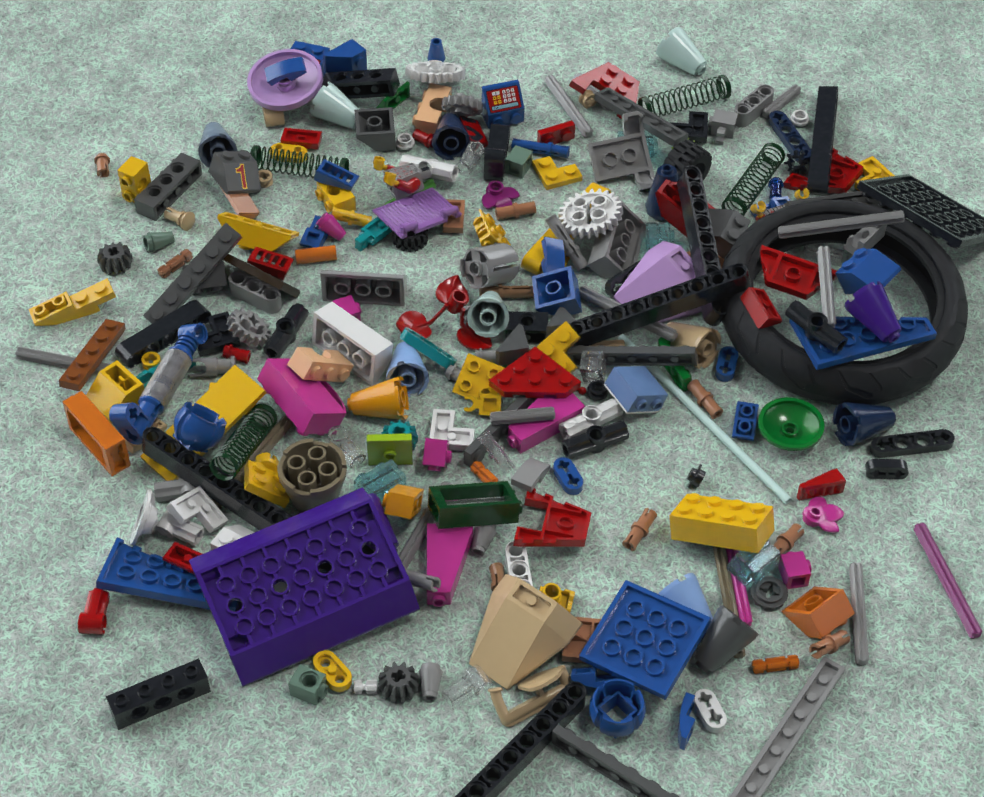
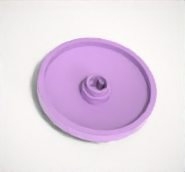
[247,49,323,111]

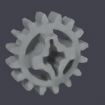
[441,93,483,117]
[226,308,272,347]

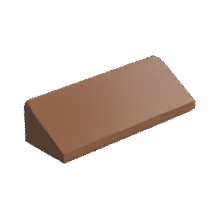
[221,188,260,219]

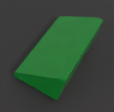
[376,81,410,109]

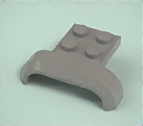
[587,111,655,191]

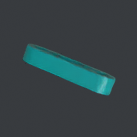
[400,327,457,369]

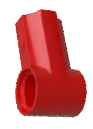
[78,588,110,635]

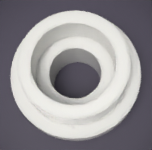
[790,110,809,127]
[396,133,415,150]

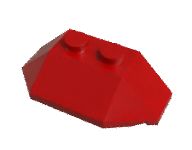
[655,179,715,237]

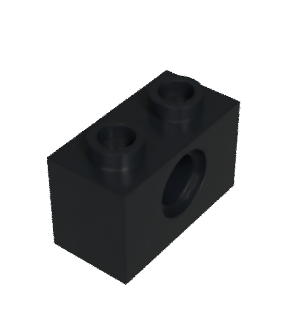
[506,311,548,344]

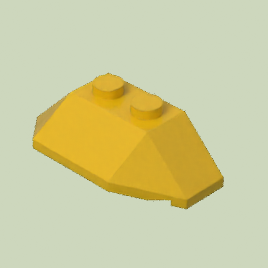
[217,212,299,252]

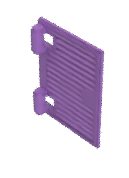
[372,187,462,239]

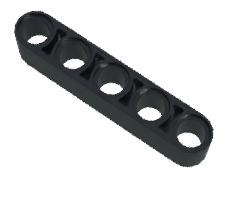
[115,300,211,368]

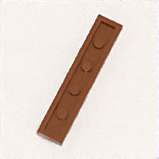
[59,319,126,391]

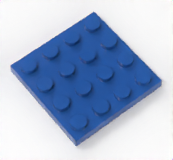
[579,580,711,700]

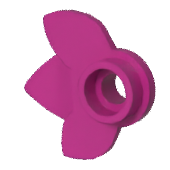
[802,497,844,533]

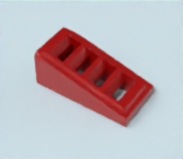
[246,246,294,281]
[796,468,846,501]

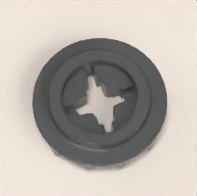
[750,576,788,610]

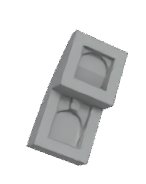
[511,457,551,492]

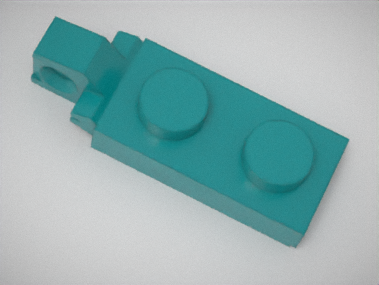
[355,217,392,251]

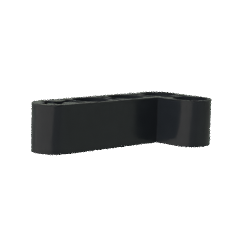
[484,123,511,181]

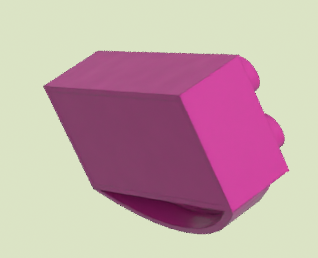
[257,358,346,436]

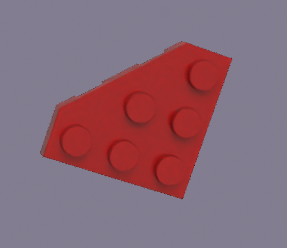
[489,347,581,398]

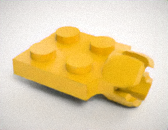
[244,452,289,508]

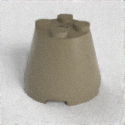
[277,438,347,513]

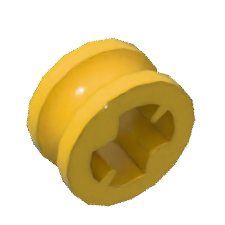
[141,352,161,370]

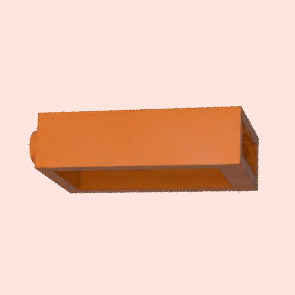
[62,391,131,476]

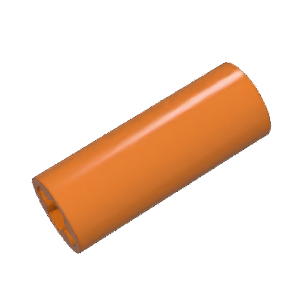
[295,245,337,265]

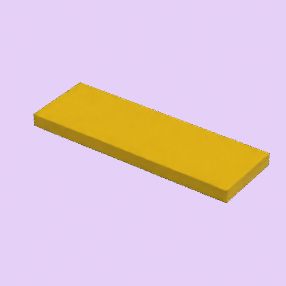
[140,365,266,481]

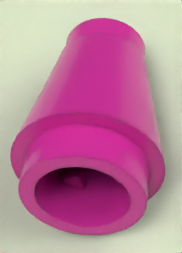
[316,212,346,241]

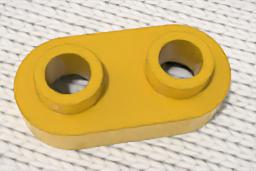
[271,143,307,163]
[313,650,352,692]

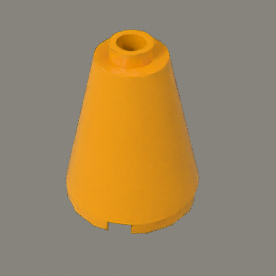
[347,376,409,420]

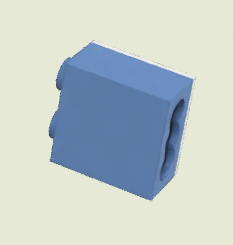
[604,366,668,414]

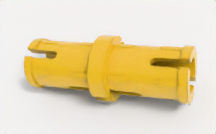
[332,206,372,227]

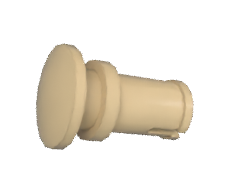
[164,207,195,231]

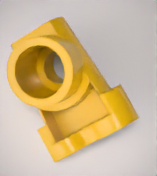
[539,583,575,612]

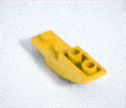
[28,278,116,326]

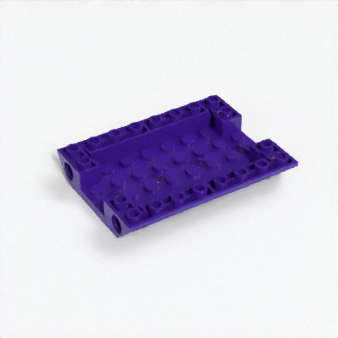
[189,487,420,687]

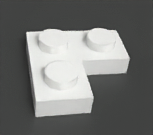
[429,409,475,451]
[166,486,228,533]

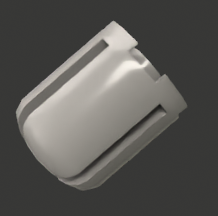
[460,243,519,289]

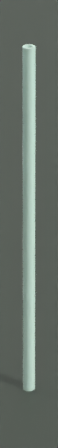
[618,334,792,504]

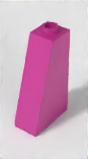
[507,393,585,454]
[427,523,473,607]

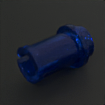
[768,177,784,200]

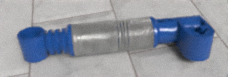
[109,323,208,445]

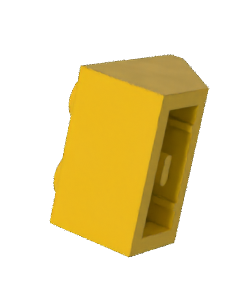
[86,360,144,423]

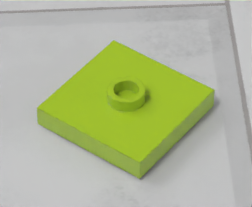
[367,433,413,466]

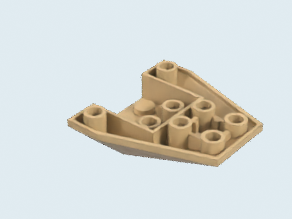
[469,574,583,690]

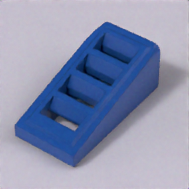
[314,159,359,191]

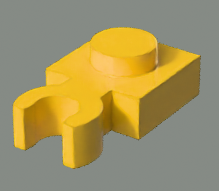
[464,393,502,416]

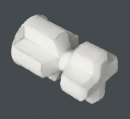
[354,679,378,694]

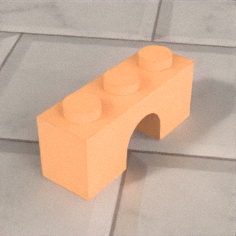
[412,83,452,134]
[287,347,354,383]

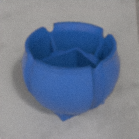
[173,402,227,453]
[589,679,646,739]

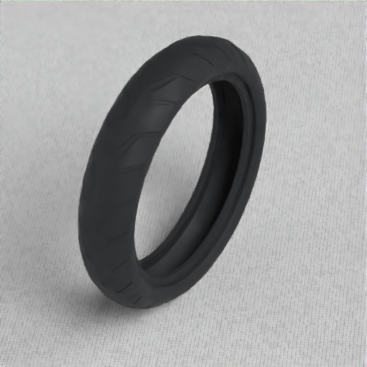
[720,200,968,405]

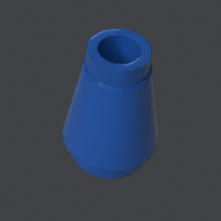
[427,38,446,62]

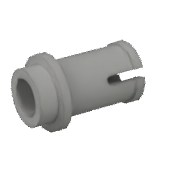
[475,348,496,363]
[445,365,461,382]

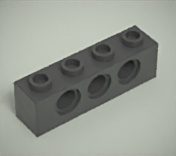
[134,153,202,221]

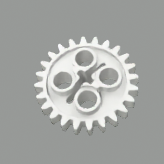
[405,60,466,84]
[558,188,623,239]

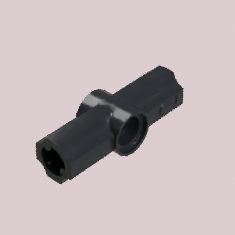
[785,300,848,353]
[263,303,309,358]
[561,421,629,459]

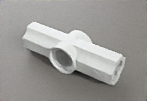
[399,154,459,182]
[559,398,623,440]

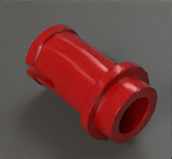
[412,129,434,148]
[223,344,251,364]

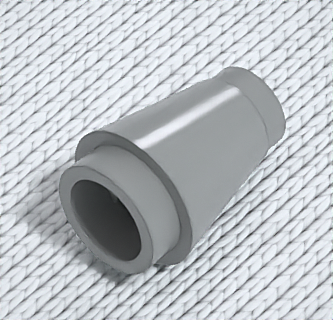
[471,525,497,556]
[418,662,443,700]

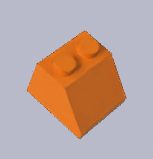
[782,586,855,639]

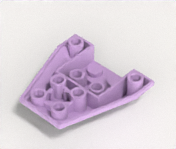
[613,241,702,329]

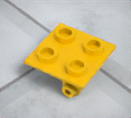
[473,209,511,246]
[452,353,505,399]

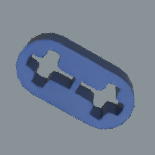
[715,346,739,382]
[553,457,583,495]

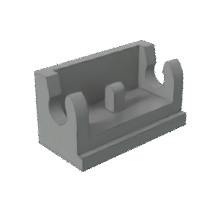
[843,225,887,255]

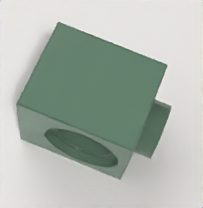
[505,145,533,179]
[288,664,329,705]

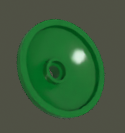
[758,397,825,451]

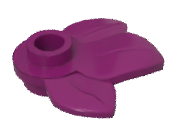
[482,181,520,209]

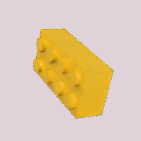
[669,493,775,553]

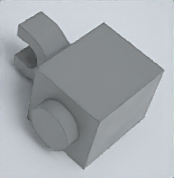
[708,109,738,145]

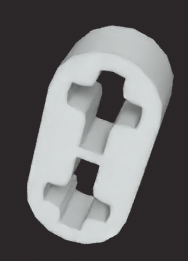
[694,689,727,734]

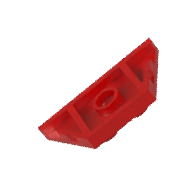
[760,245,837,300]

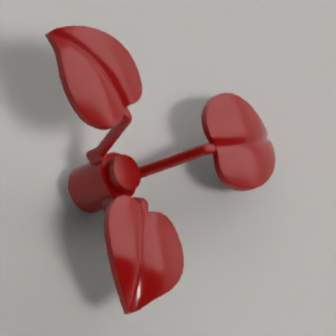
[396,275,492,350]

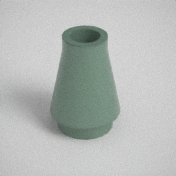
[143,231,175,252]

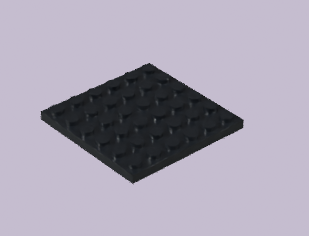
[856,174,984,249]

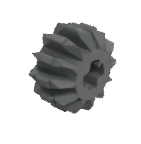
[97,242,133,275]
[378,661,419,703]

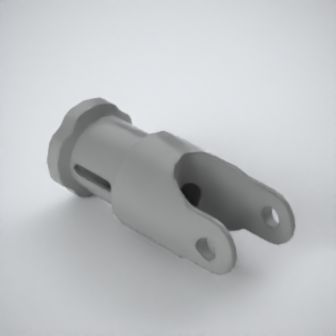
[188,356,236,377]

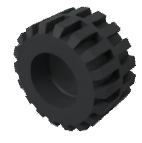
[663,139,712,180]

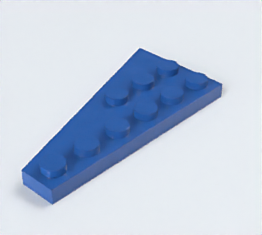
[789,317,937,370]
[96,537,240,612]

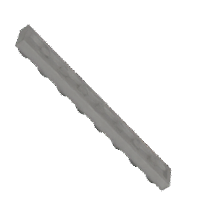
[730,656,845,797]

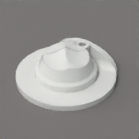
[130,489,159,545]

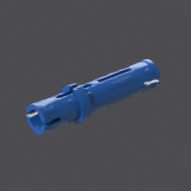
[511,138,570,159]

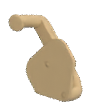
[488,665,571,727]

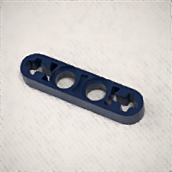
[768,110,811,164]

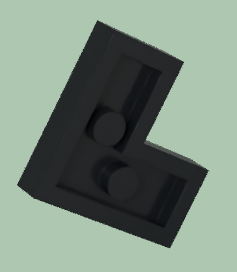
[670,111,708,143]
[197,311,241,357]

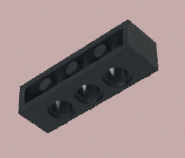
[321,68,400,99]
[106,658,211,730]

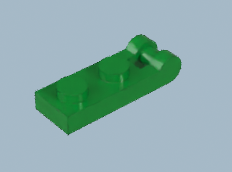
[658,337,692,392]

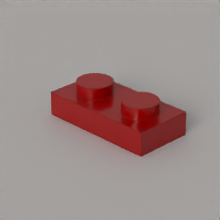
[537,120,575,144]
[280,127,322,150]

